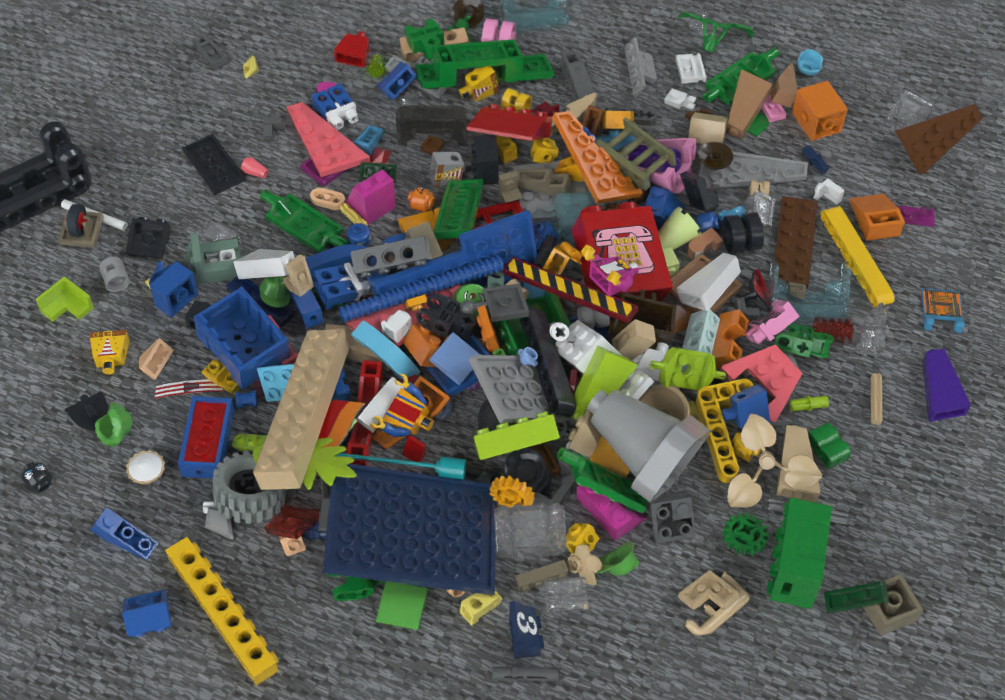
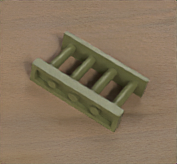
[595,117,676,191]

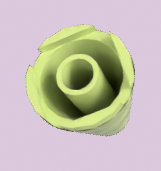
[658,207,702,250]

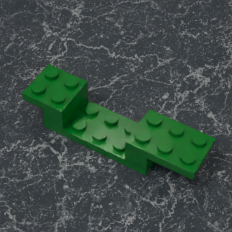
[415,39,554,89]

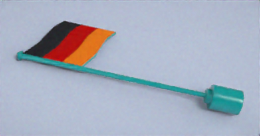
[318,399,466,480]

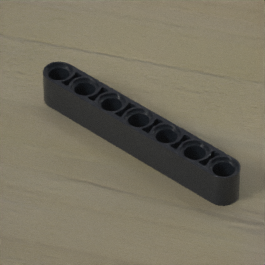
[520,308,576,417]

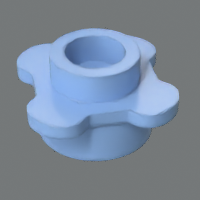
[518,347,538,367]

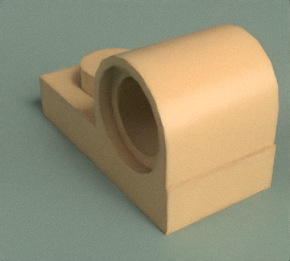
[283,254,314,297]

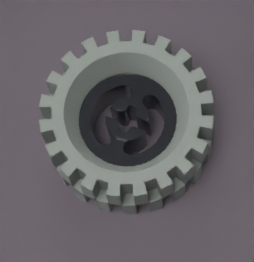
[213,450,286,524]

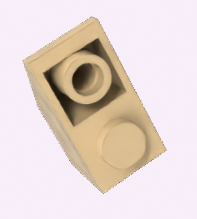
[568,409,601,457]

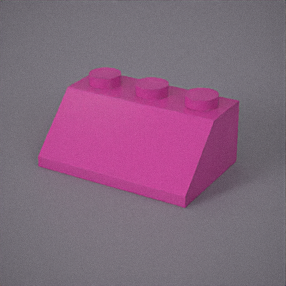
[576,485,647,541]

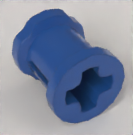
[235,390,257,409]

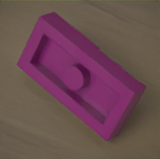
[898,205,935,227]

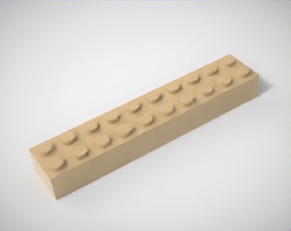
[253,329,350,490]

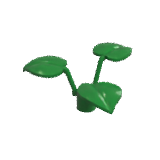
[678,12,754,53]

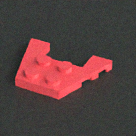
[720,345,802,422]

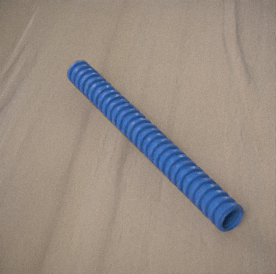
[339,255,504,323]

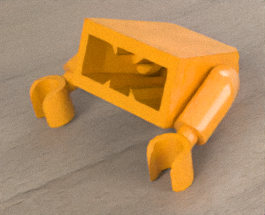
[543,242,584,301]

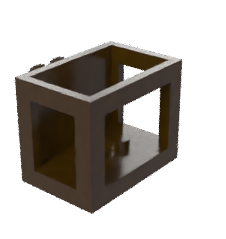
[606,289,677,353]

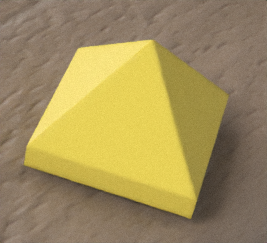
[243,56,259,78]

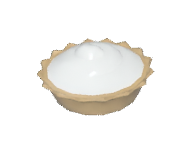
[126,450,165,485]

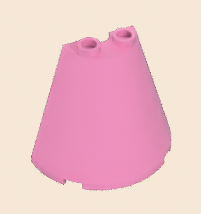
[625,138,696,194]

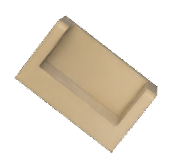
[612,319,656,360]

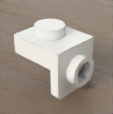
[814,179,844,204]

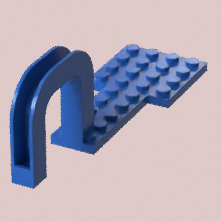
[288,210,537,329]

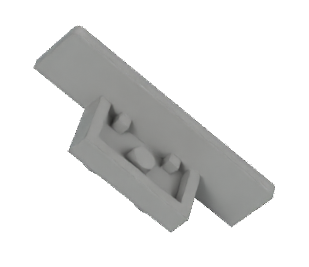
[624,37,657,96]

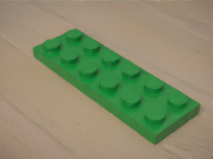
[433,179,484,240]

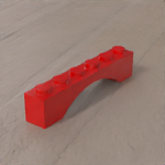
[346,360,383,466]

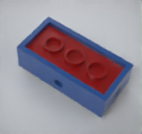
[178,396,235,479]

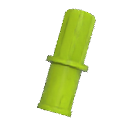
[789,395,829,411]

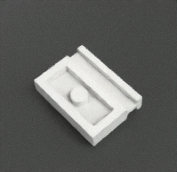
[676,53,706,84]

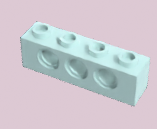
[681,309,720,372]

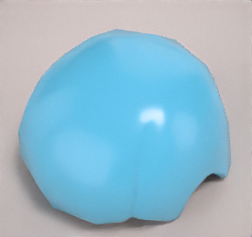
[797,49,823,76]

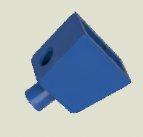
[721,384,771,429]

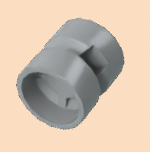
[99,257,130,292]
[577,306,610,329]

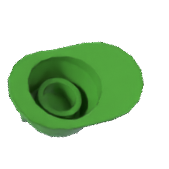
[259,276,290,308]
[596,541,639,576]

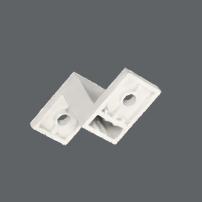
[555,320,654,400]

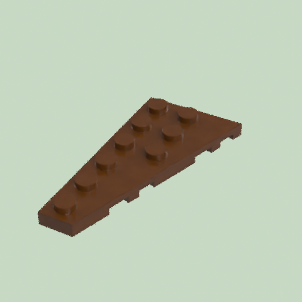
[895,104,983,174]

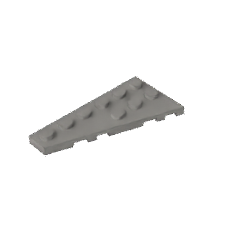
[699,151,808,189]

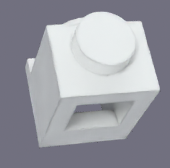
[381,310,412,343]

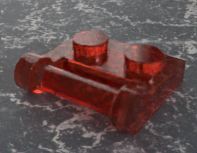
[265,505,319,539]

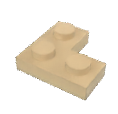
[678,570,740,610]

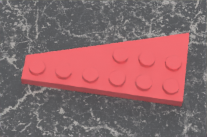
[286,102,370,177]

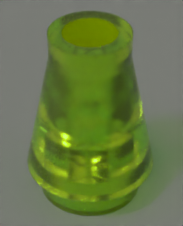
[368,55,384,78]

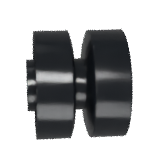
[722,212,764,254]
[503,448,552,495]

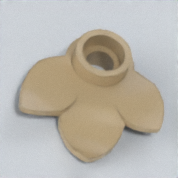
[567,544,602,585]

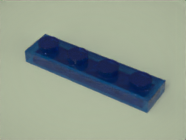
[226,275,295,327]

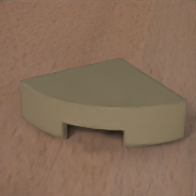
[787,282,806,299]

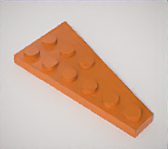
[552,111,643,204]

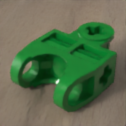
[404,18,445,60]
[775,323,834,358]

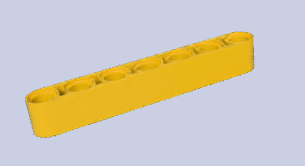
[821,206,894,308]

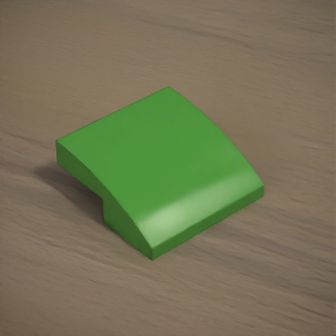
[376,581,428,630]

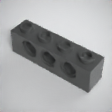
[351,236,432,278]

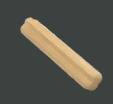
[871,373,883,425]

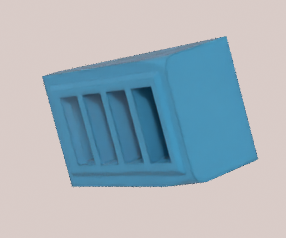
[354,125,385,156]

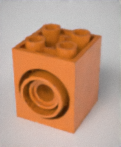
[792,81,848,141]

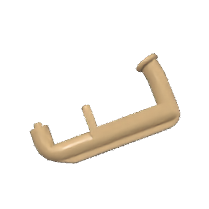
[685,571,749,636]

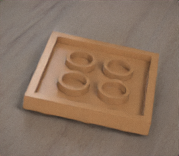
[669,253,743,313]

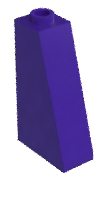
[922,349,971,422]

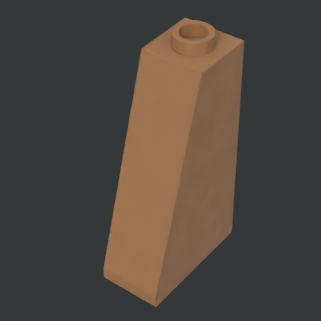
[726,70,773,139]

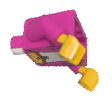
[581,245,639,296]

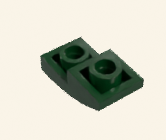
[359,162,397,183]

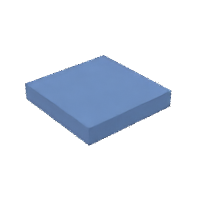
[429,332,480,385]

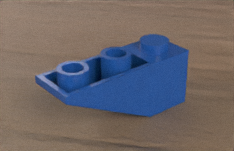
[90,507,158,560]

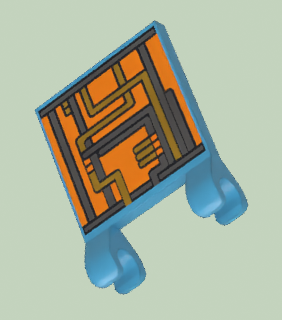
[922,288,965,333]

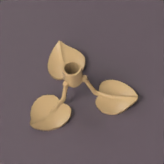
[727,414,822,508]

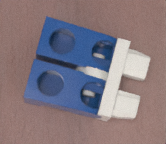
[311,83,358,130]
[312,263,370,310]

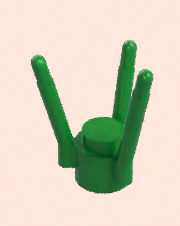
[447,15,472,43]

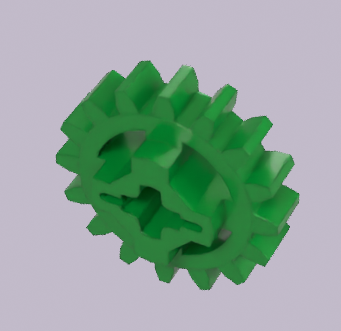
[722,512,769,556]

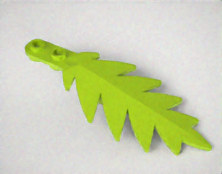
[232,433,357,490]

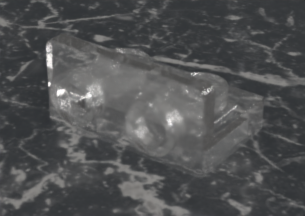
[745,190,775,230]

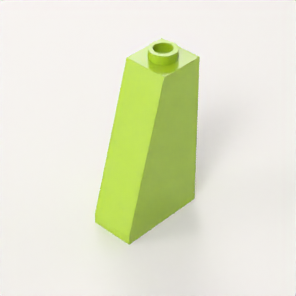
[572,346,638,420]

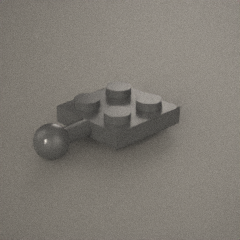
[460,283,529,322]

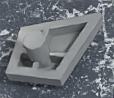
[205,507,234,540]

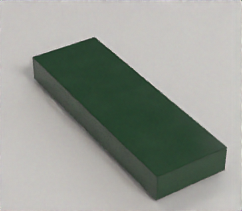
[824,581,889,614]

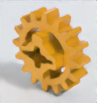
[490,476,535,512]

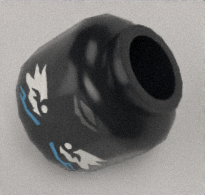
[21,462,53,493]

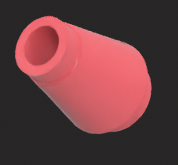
[241,157,269,179]

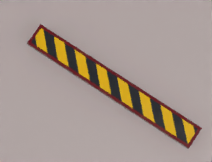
[503,257,639,323]

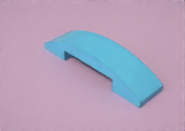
[350,320,420,380]

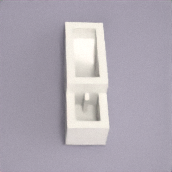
[357,377,404,433]

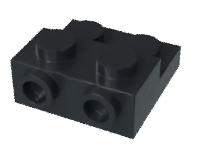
[680,171,719,213]
[125,217,171,259]

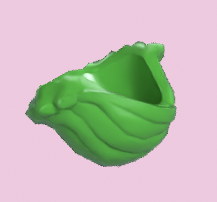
[95,402,133,447]

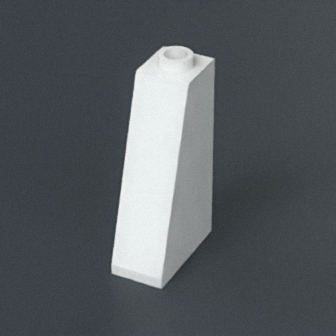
[233,249,295,279]
[676,253,741,311]

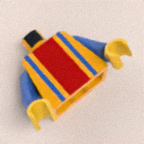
[370,374,434,437]

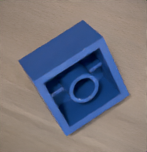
[149,261,198,318]

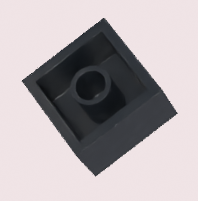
[471,135,499,185]

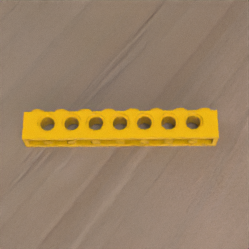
[165,537,279,686]

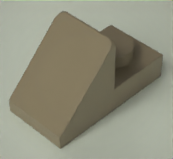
[499,171,522,203]

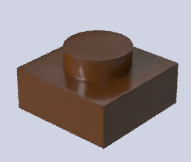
[420,135,444,155]

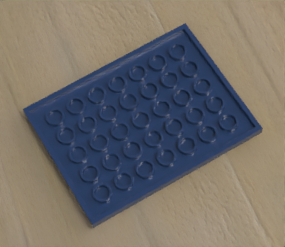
[322,464,496,595]

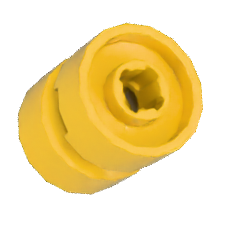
[501,88,532,111]

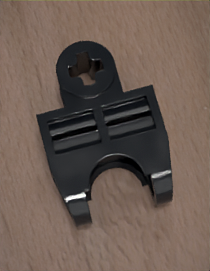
[416,293,477,340]

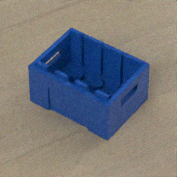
[194,287,290,390]

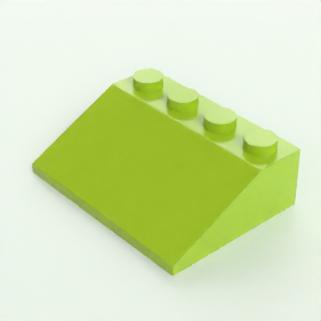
[473,411,560,460]

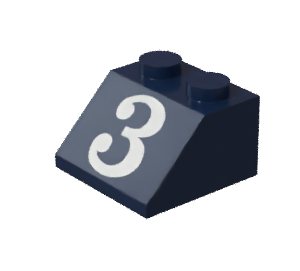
[509,601,544,659]

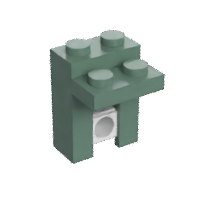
[183,232,241,285]

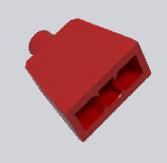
[334,31,370,68]

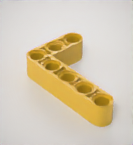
[695,379,754,483]

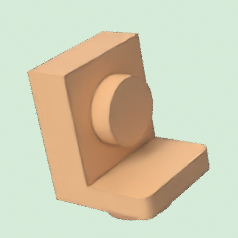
[279,521,306,556]

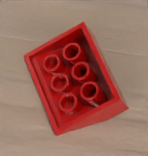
[466,104,552,141]

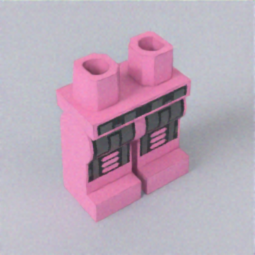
[746,299,800,344]

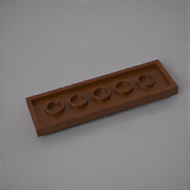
[771,196,818,288]

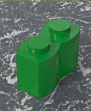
[808,422,851,469]

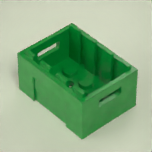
[766,497,833,609]

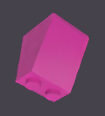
[346,170,396,224]

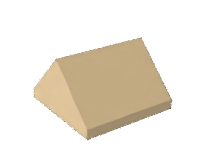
[688,112,729,145]

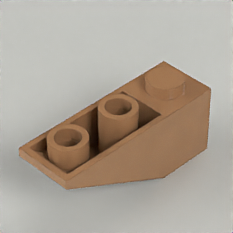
[771,63,797,108]

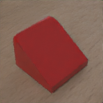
[402,435,426,462]

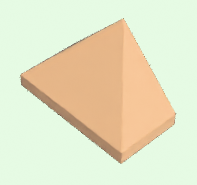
[139,338,174,380]

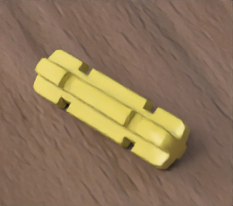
[340,203,368,226]

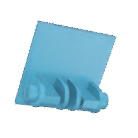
[257,364,294,402]

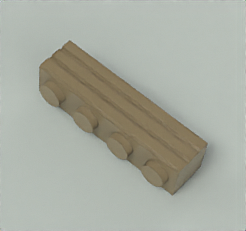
[515,560,569,592]

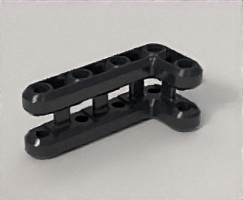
[0,121,92,232]

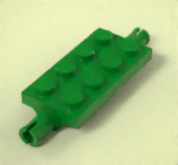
[702,47,780,106]
[260,189,349,253]
[557,447,661,513]

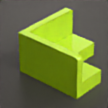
[36,276,94,322]

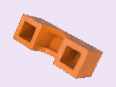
[712,309,749,369]

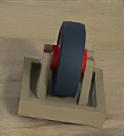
[58,204,104,248]

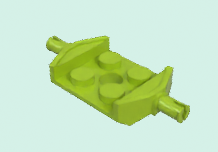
[649,347,726,391]

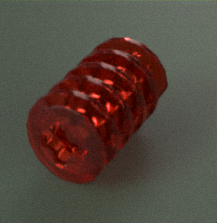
[812,317,854,343]

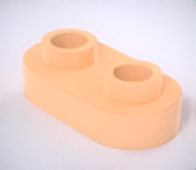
[310,188,345,210]

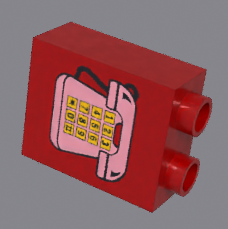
[571,202,673,302]

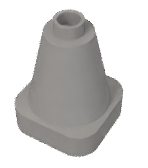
[587,390,711,503]

